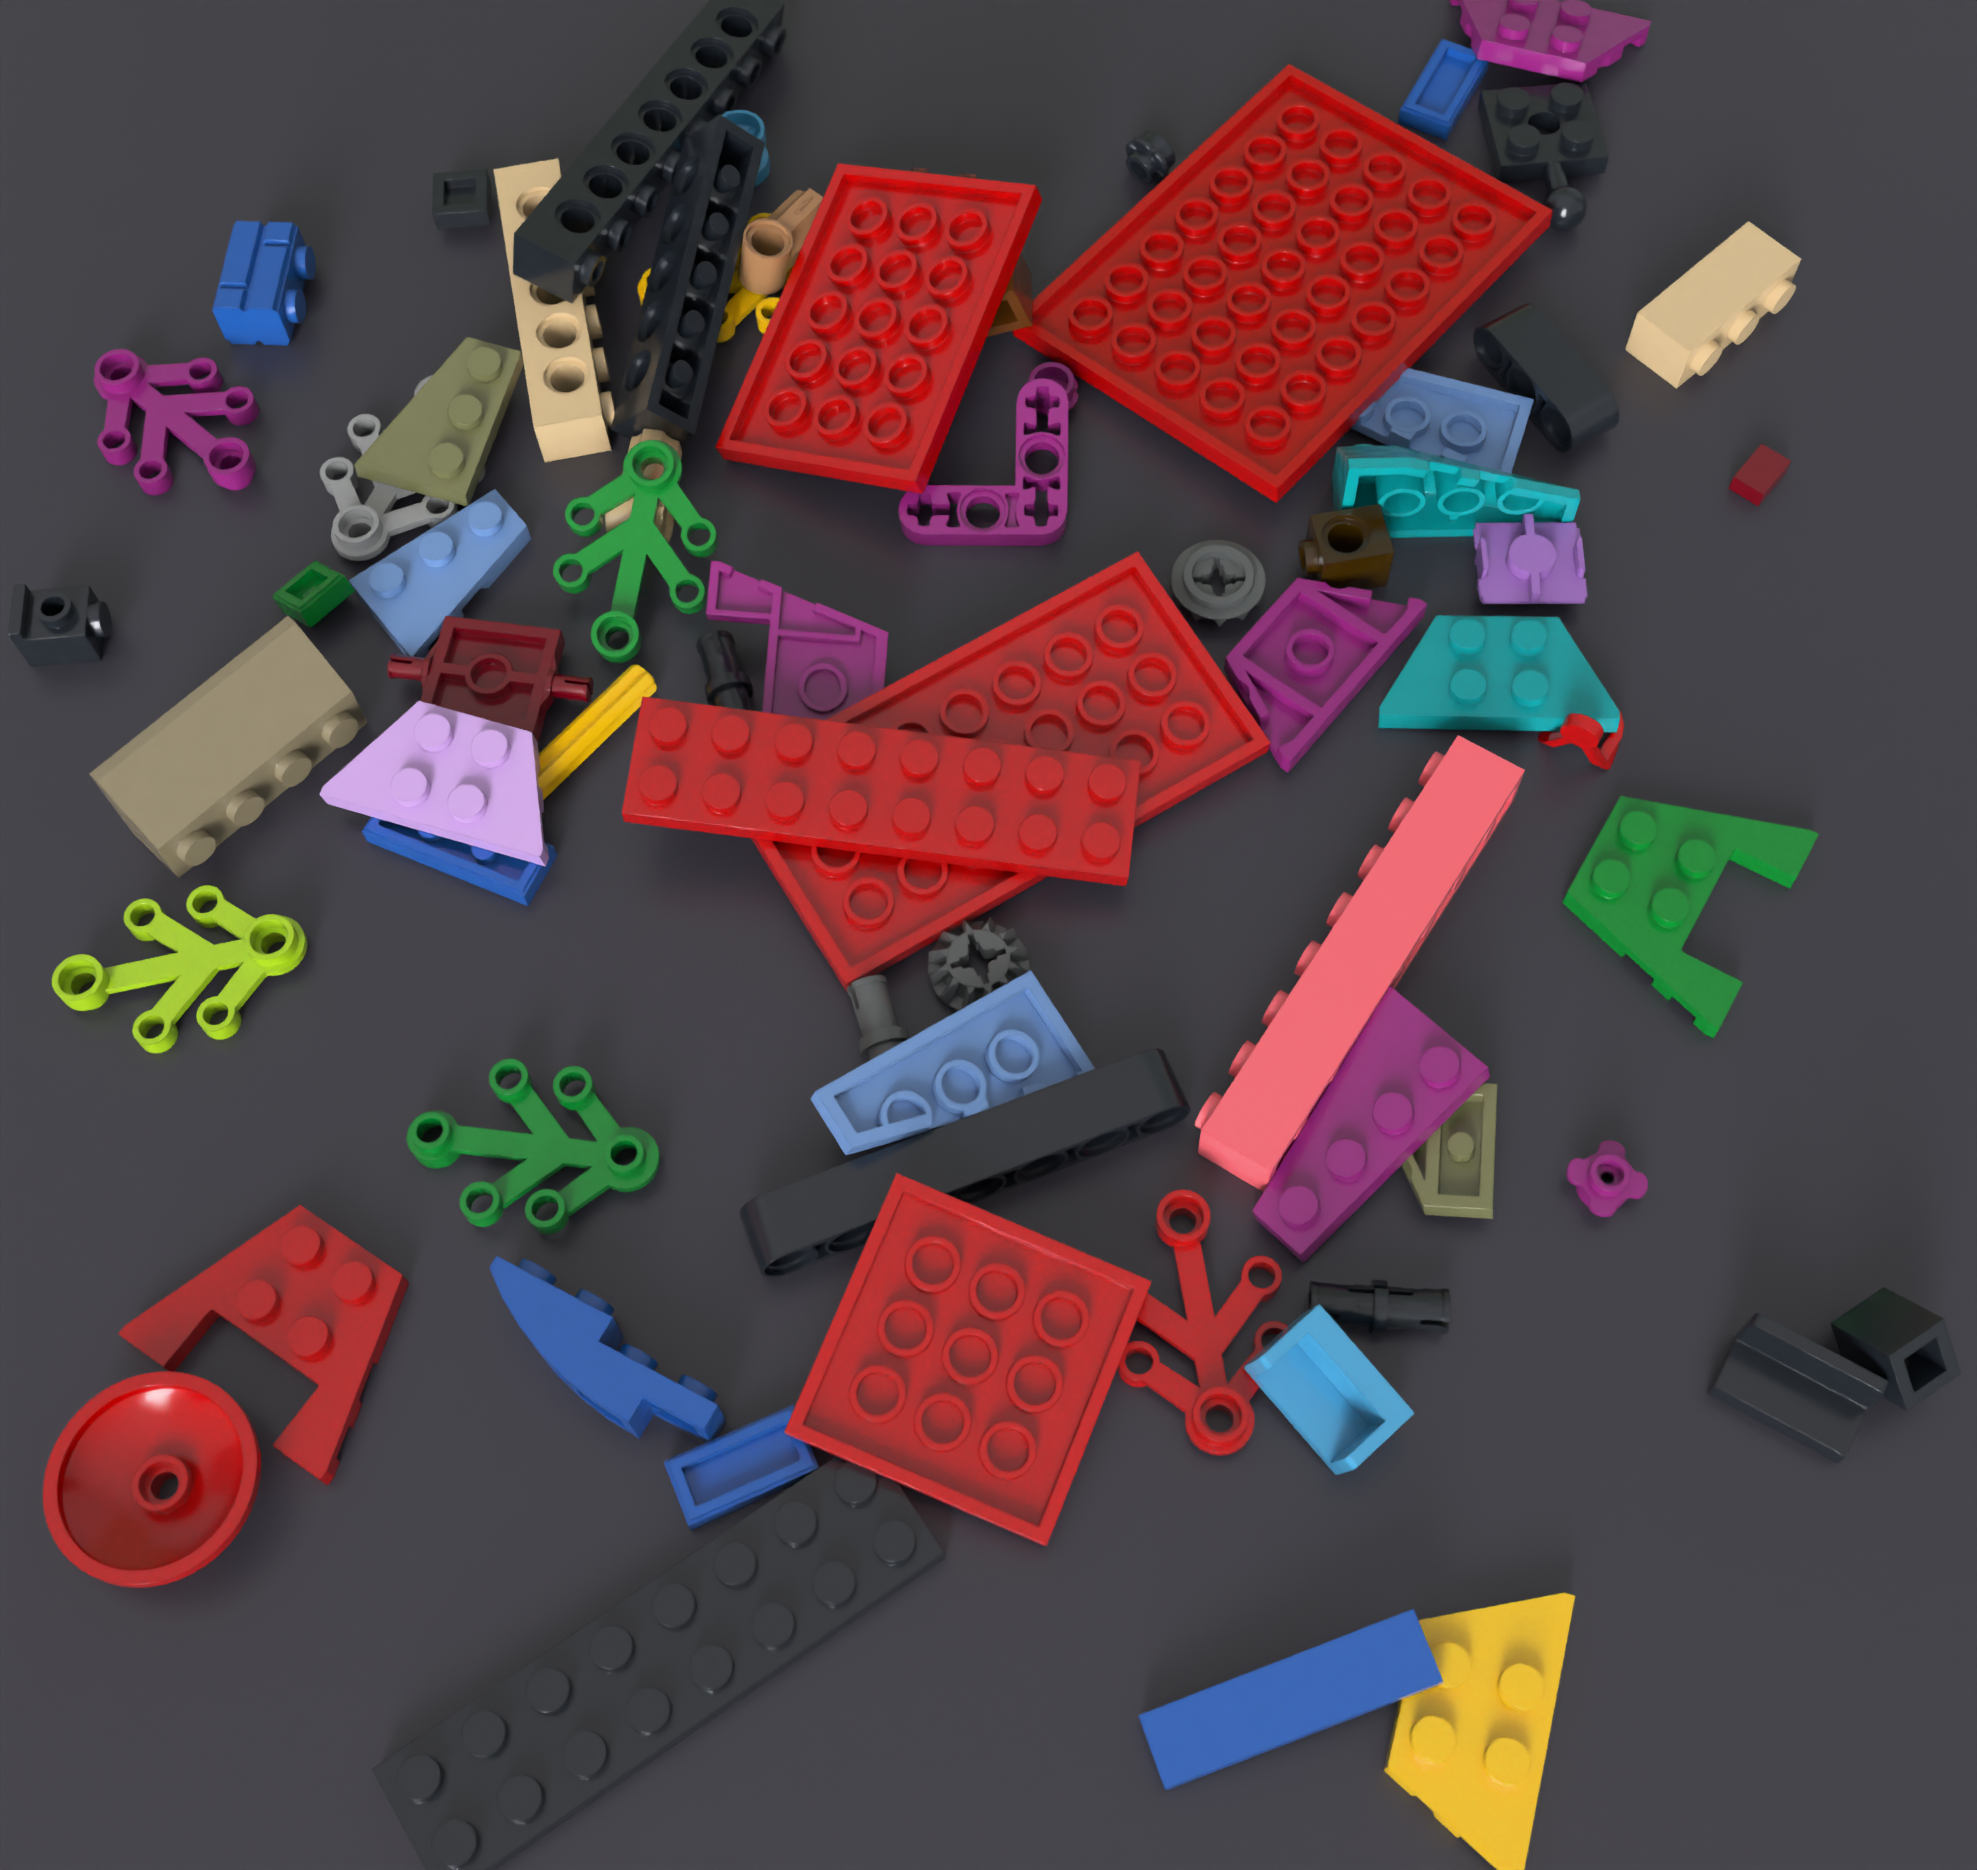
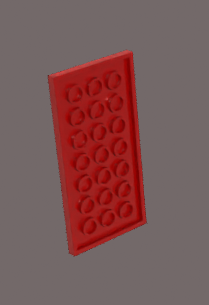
[751,551,1271,992]

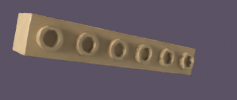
[494,158,615,462]

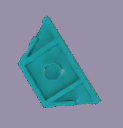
[1378,615,1620,732]

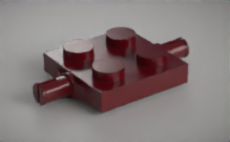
[387,616,594,742]

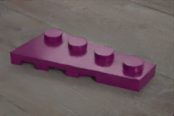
[1252,986,1490,1263]

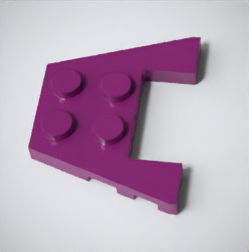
[706,561,889,720]

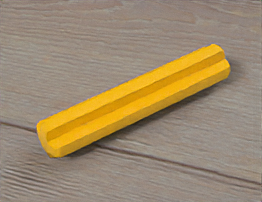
[538,664,657,800]

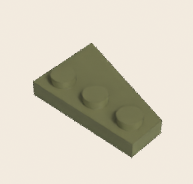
[354,337,524,507]

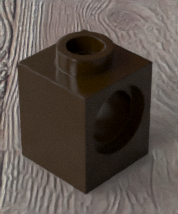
[1298,504,1394,590]

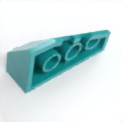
[1331,444,1580,538]

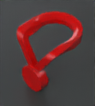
[1538,707,1624,770]

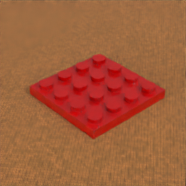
[784,1173,1152,1546]

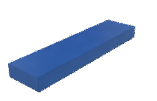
[1138,1609,1443,1790]

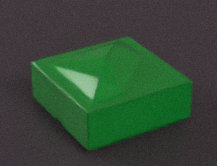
[272,561,355,628]

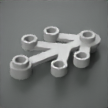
[320,375,486,561]

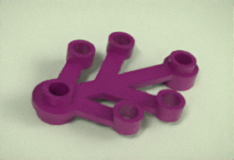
[94,349,260,495]

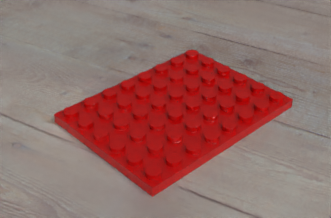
[1012,64,1553,503]

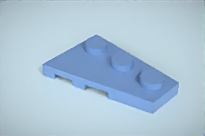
[348,489,531,658]

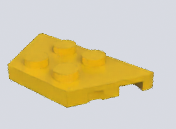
[1384,1593,1575,1870]

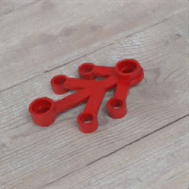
[1118,1190,1288,1456]

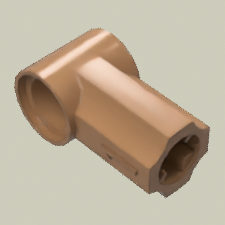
[738,188,823,295]

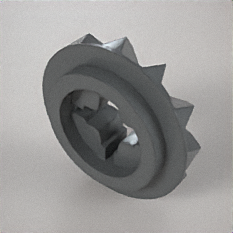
[1170,540,1266,627]
[928,917,1030,1011]

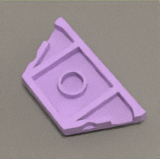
[320,701,549,867]

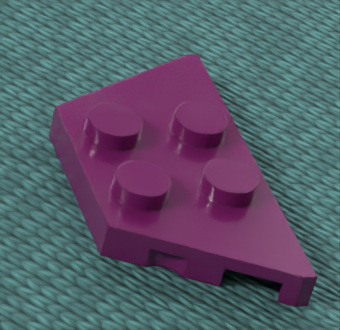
[1449,0,1651,82]
[1224,578,1427,773]

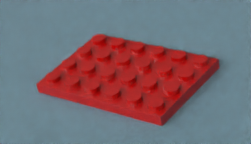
[715,163,1043,494]

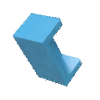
[1243,1304,1415,1475]

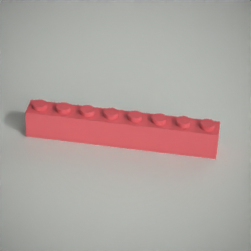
[1195,735,1525,1192]

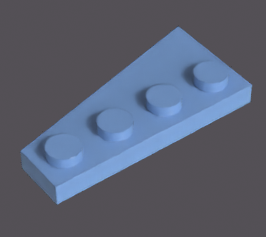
[1351,368,1534,474]
[810,970,1095,1155]

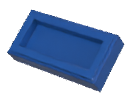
[1398,39,1489,141]
[663,1405,819,1531]

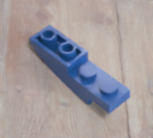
[489,1256,727,1442]

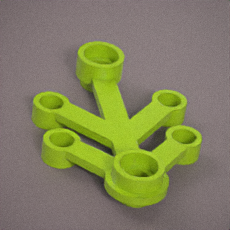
[52,885,307,1053]

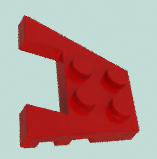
[118,1205,409,1486]

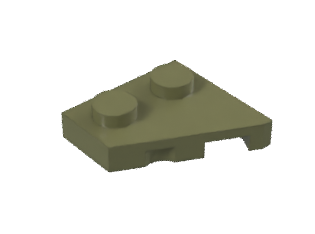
[1401,1083,1498,1219]

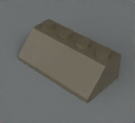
[89,616,368,878]

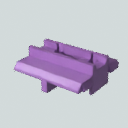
[1473,514,1588,604]

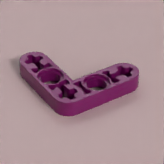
[898,378,1068,546]

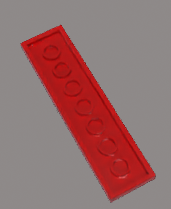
[622,696,1141,886]

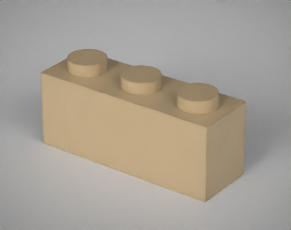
[1625,221,1801,389]

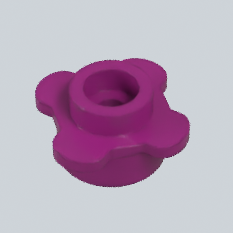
[1566,1140,1648,1217]

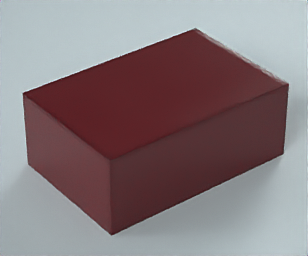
[1728,443,1791,506]

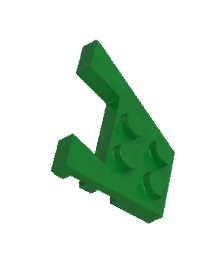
[1562,796,1819,1038]

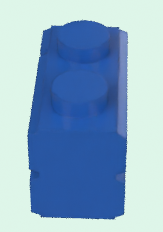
[212,221,316,346]

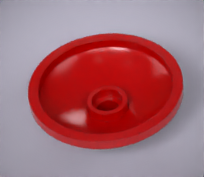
[43,1371,261,1588]

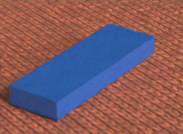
[362,817,558,906]

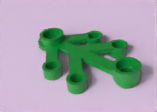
[553,440,719,663]
[406,1059,660,1235]

